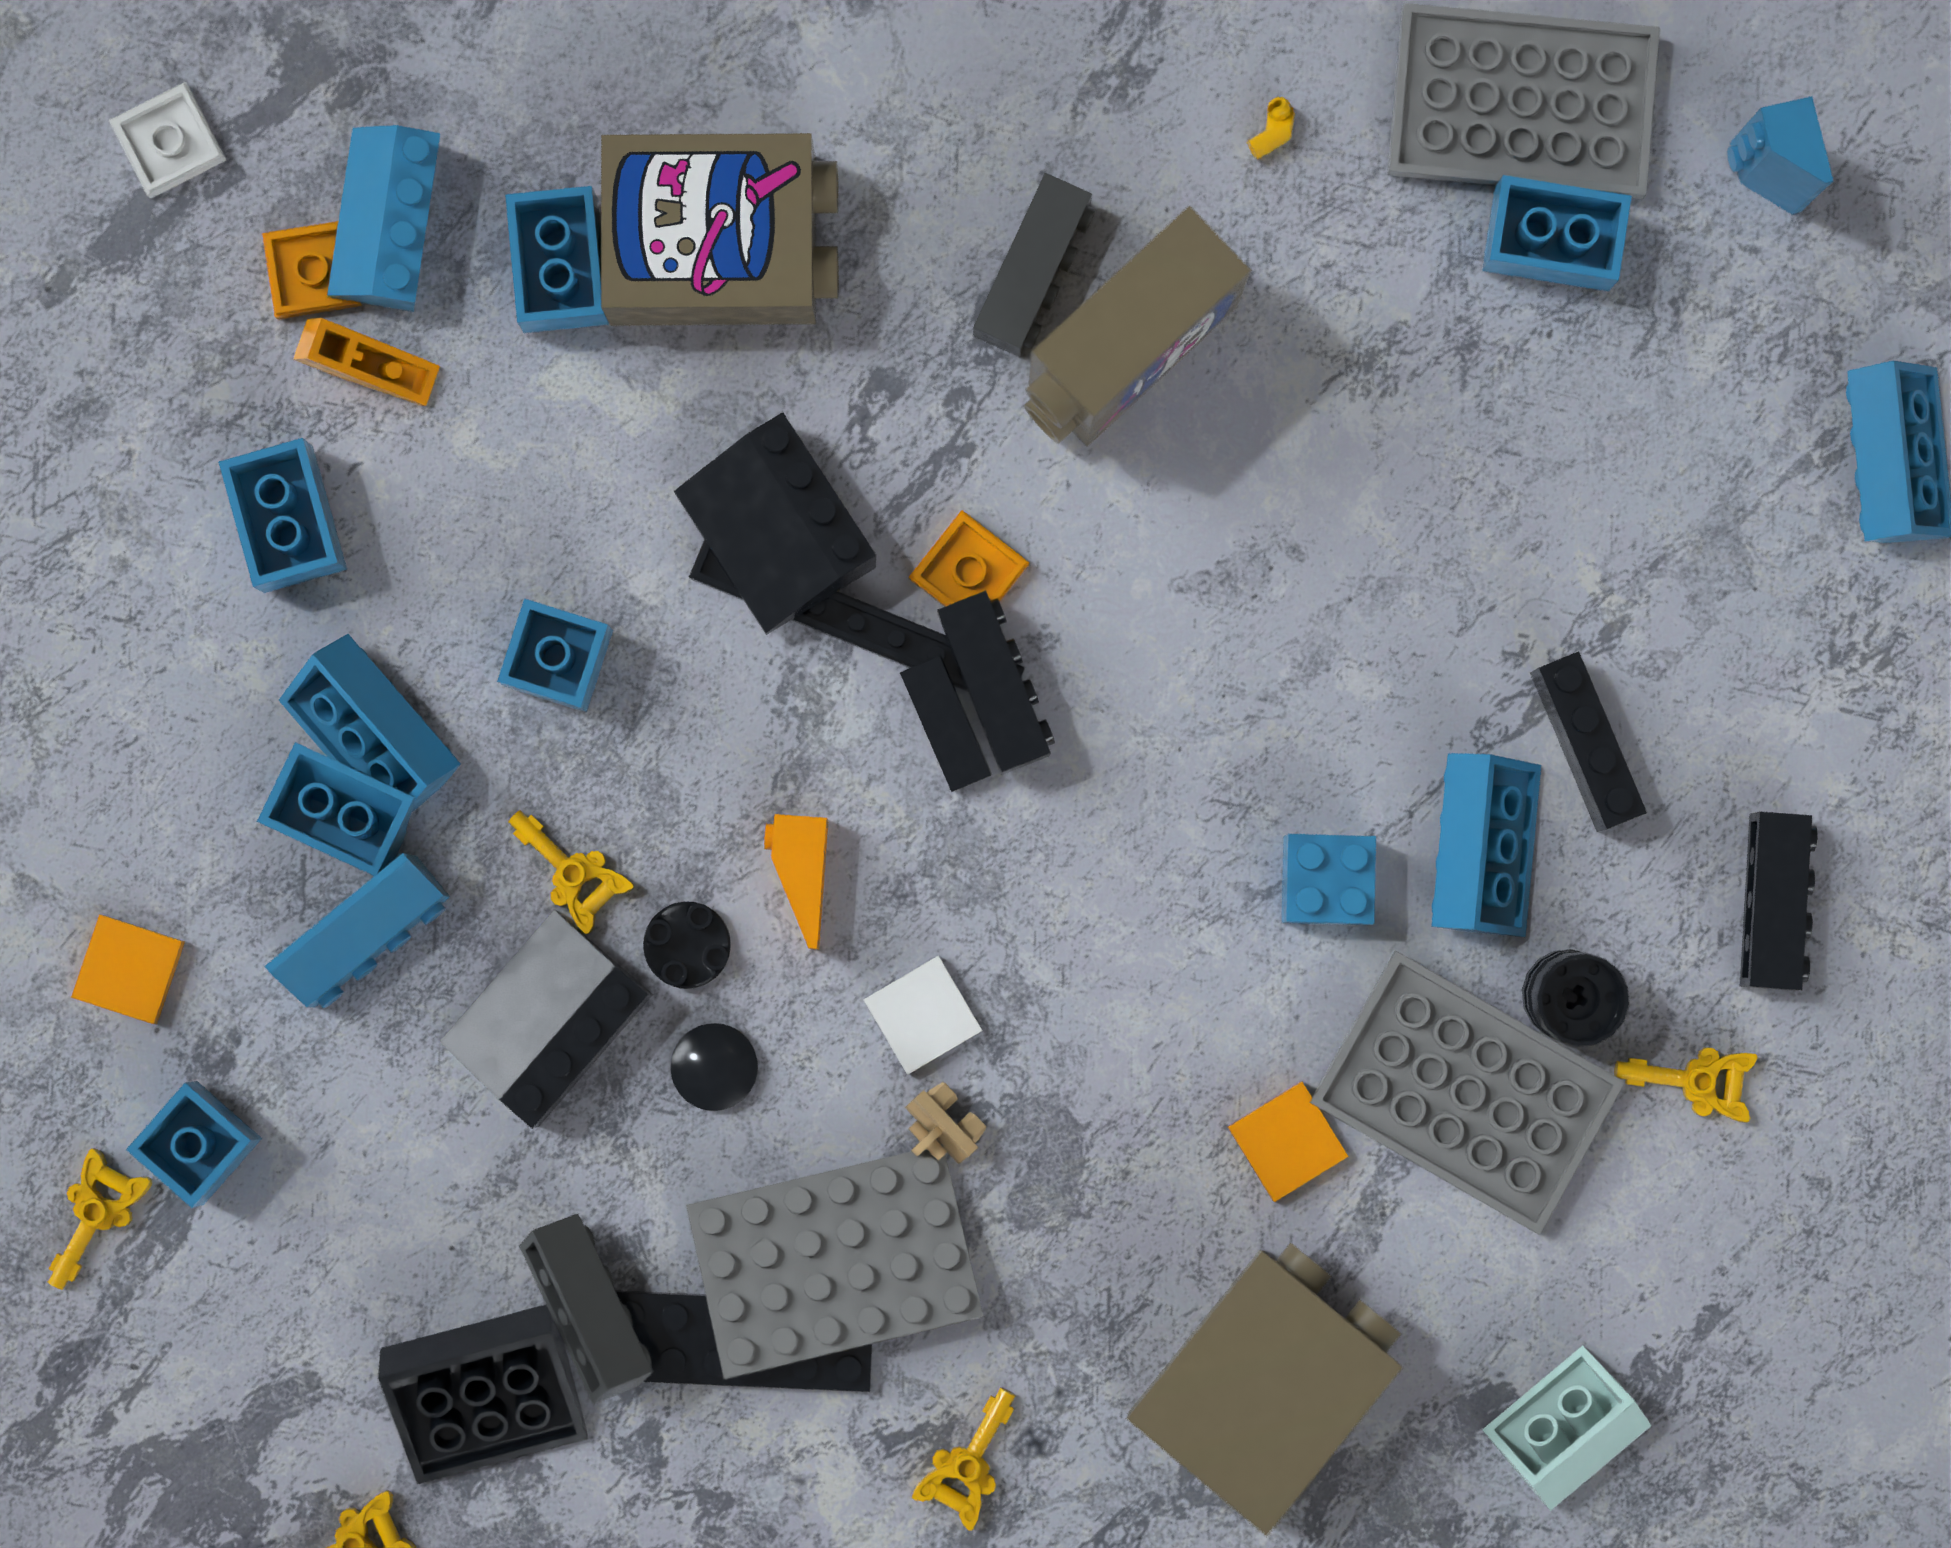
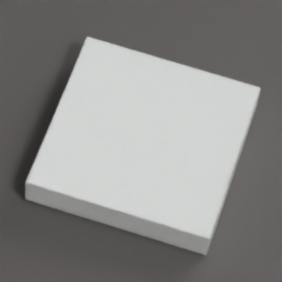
[109,82,227,199]
[863,955,983,1075]

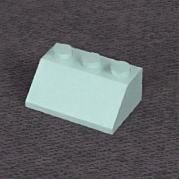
[1482,1345,1651,1511]

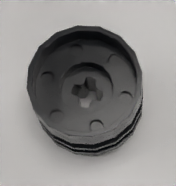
[1522,949,1629,1046]

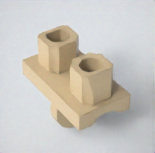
[905,1082,986,1164]

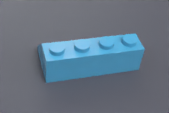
[327,125,440,312]
[1846,360,1951,543]
[279,634,461,812]
[1431,753,1542,937]
[264,853,450,1009]

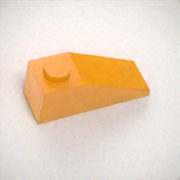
[293,318,440,406]
[764,814,829,950]

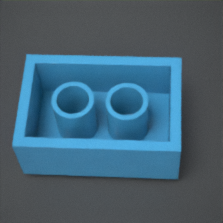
[1482,175,1632,292]
[505,186,610,333]
[219,438,347,593]

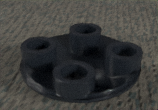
[643,902,731,989]
[670,1023,758,1111]

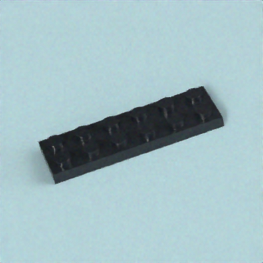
[615,1290,872,1392]

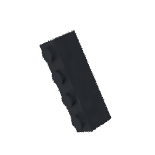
[937,591,1055,775]
[1530,651,1647,832]
[1739,811,1818,990]

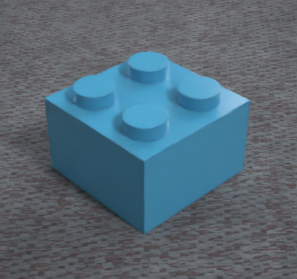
[497,598,613,712]
[1281,834,1376,925]
[126,1081,262,1208]

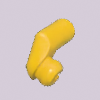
[1247,97,1295,160]

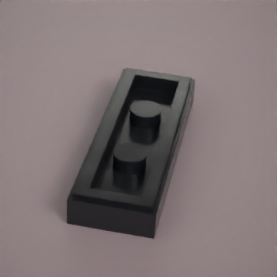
[900,655,992,792]

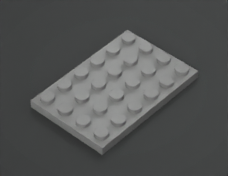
[1387,3,1660,199]
[1310,951,1625,1235]
[686,1144,983,1379]

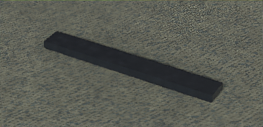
[689,540,1025,692]

